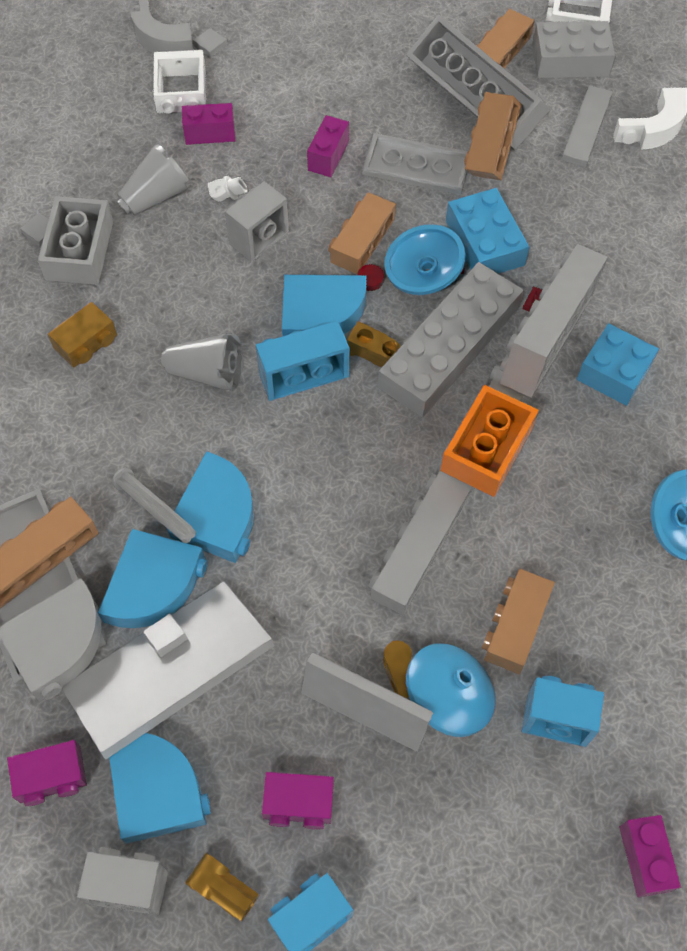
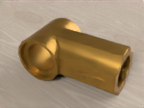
[185,853,259,922]

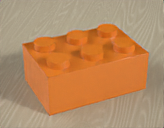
[440,384,539,497]

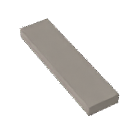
[562,85,613,167]

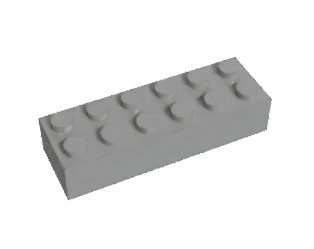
[406,14,550,150]
[500,244,608,398]
[378,262,524,418]

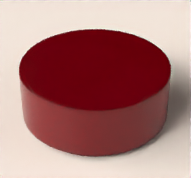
[357,264,384,291]

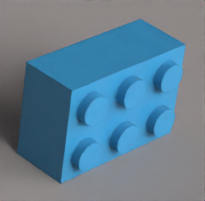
[446,188,530,274]
[255,320,350,401]

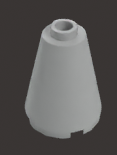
[117,144,191,215]
[161,333,243,390]

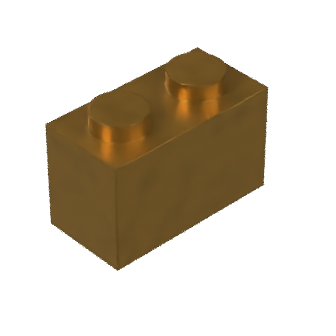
[48,302,117,368]

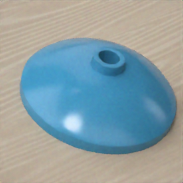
[385,224,466,295]
[651,469,687,561]
[406,643,495,737]

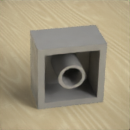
[225,181,289,262]
[77,847,168,916]

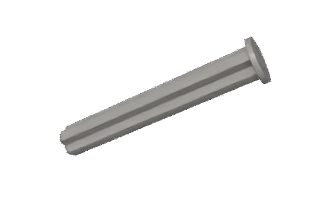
[112,468,196,543]

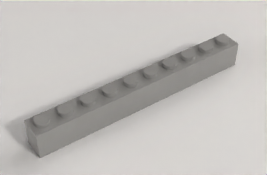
[369,364,526,616]

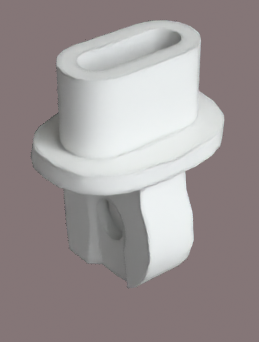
[208,176,248,202]

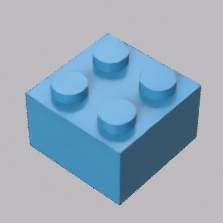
[577,323,659,406]
[521,676,604,747]
[267,873,354,951]

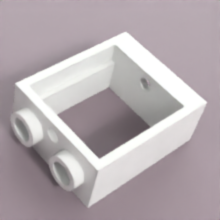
[545,0,612,22]
[154,50,206,113]

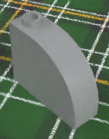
[0,578,102,702]

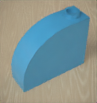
[282,275,366,336]
[167,451,254,563]
[98,529,208,628]
[109,733,211,844]

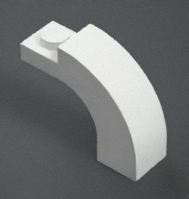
[613,88,687,149]

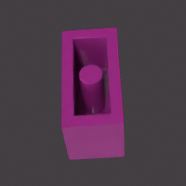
[182,103,236,145]
[307,115,349,177]
[7,740,87,806]
[262,772,334,830]
[619,815,681,898]

